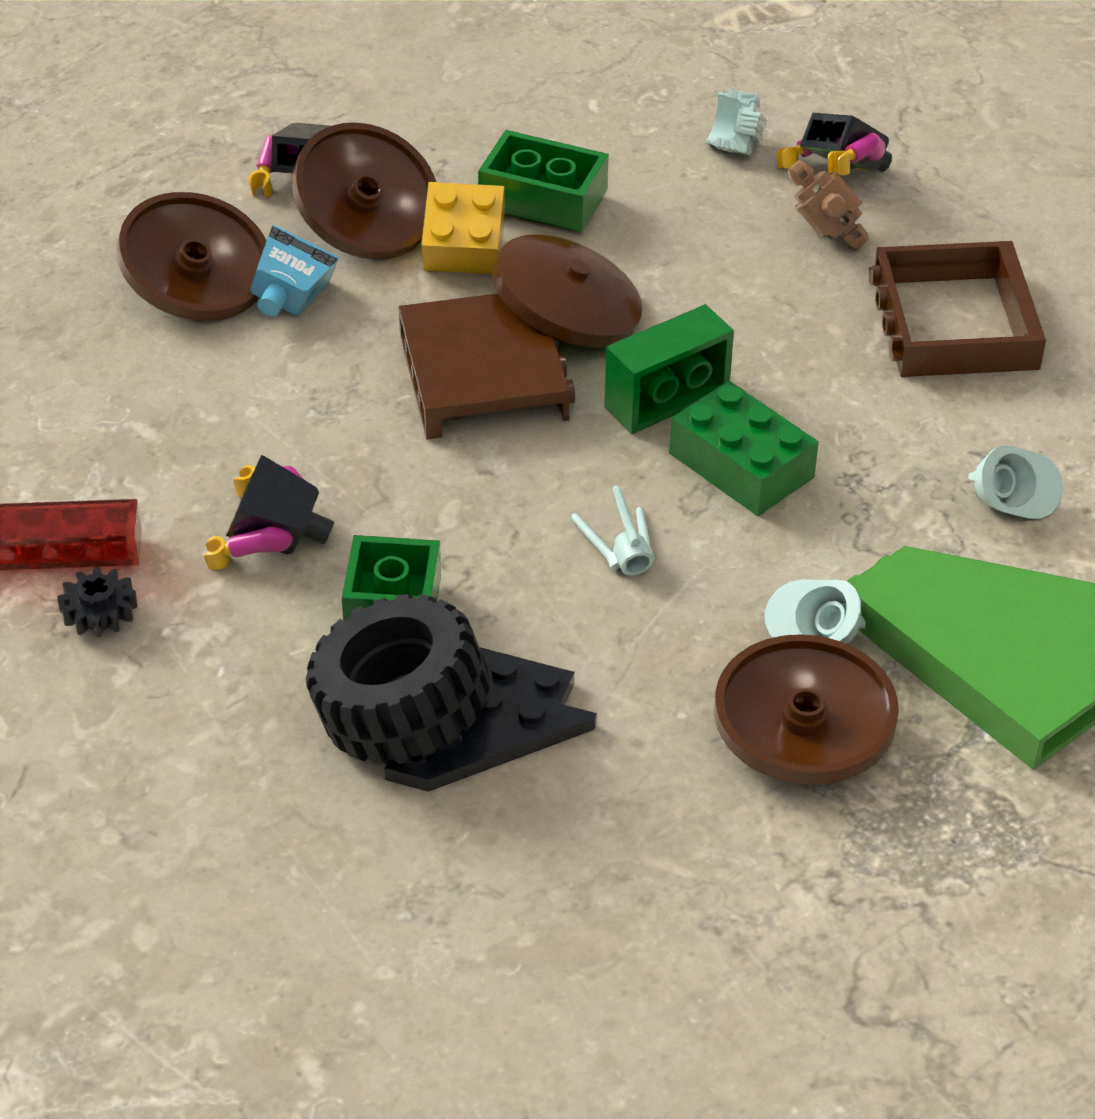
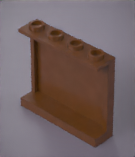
[399,293,576,440]

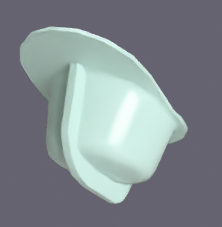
[968,446,1063,519]
[765,579,866,644]

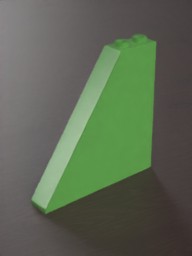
[847,546,1095,770]

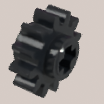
[57,567,138,637]

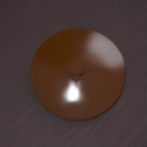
[292,122,436,259]
[117,192,266,321]
[492,234,643,348]
[714,634,899,785]

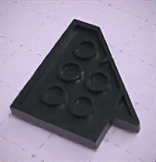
[384,647,597,792]

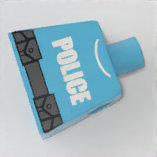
[250,224,339,316]

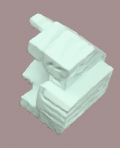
[705,88,767,157]

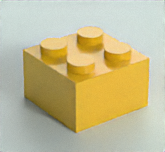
[421,182,505,274]

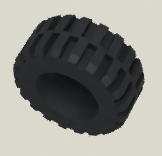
[306,594,490,765]

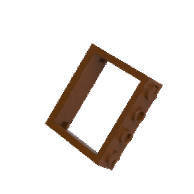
[869,241,1046,377]

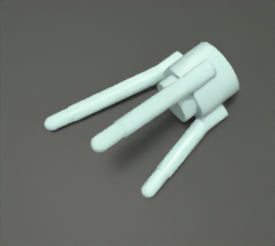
[571,486,656,576]

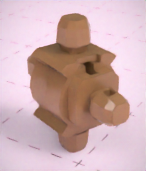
[787,160,869,249]

